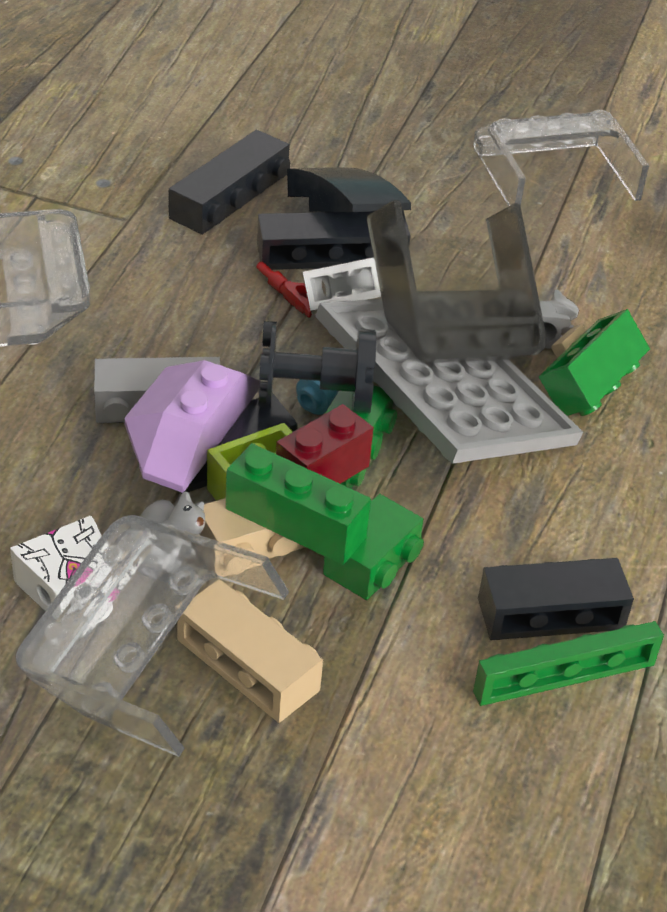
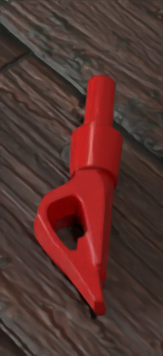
[256,261,312,318]

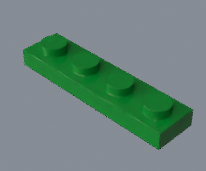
[473,621,664,706]

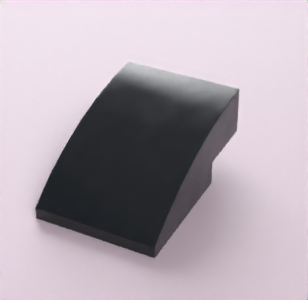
[287,167,411,212]

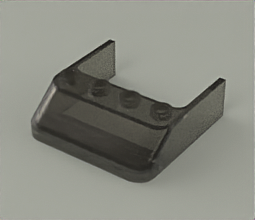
[367,200,547,363]

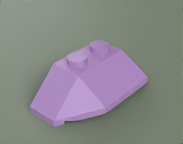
[124,360,260,493]

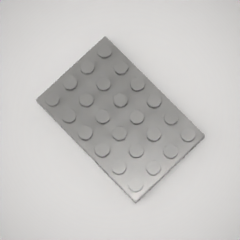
[315,295,583,464]

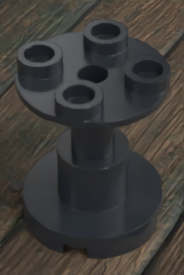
[258,321,376,414]

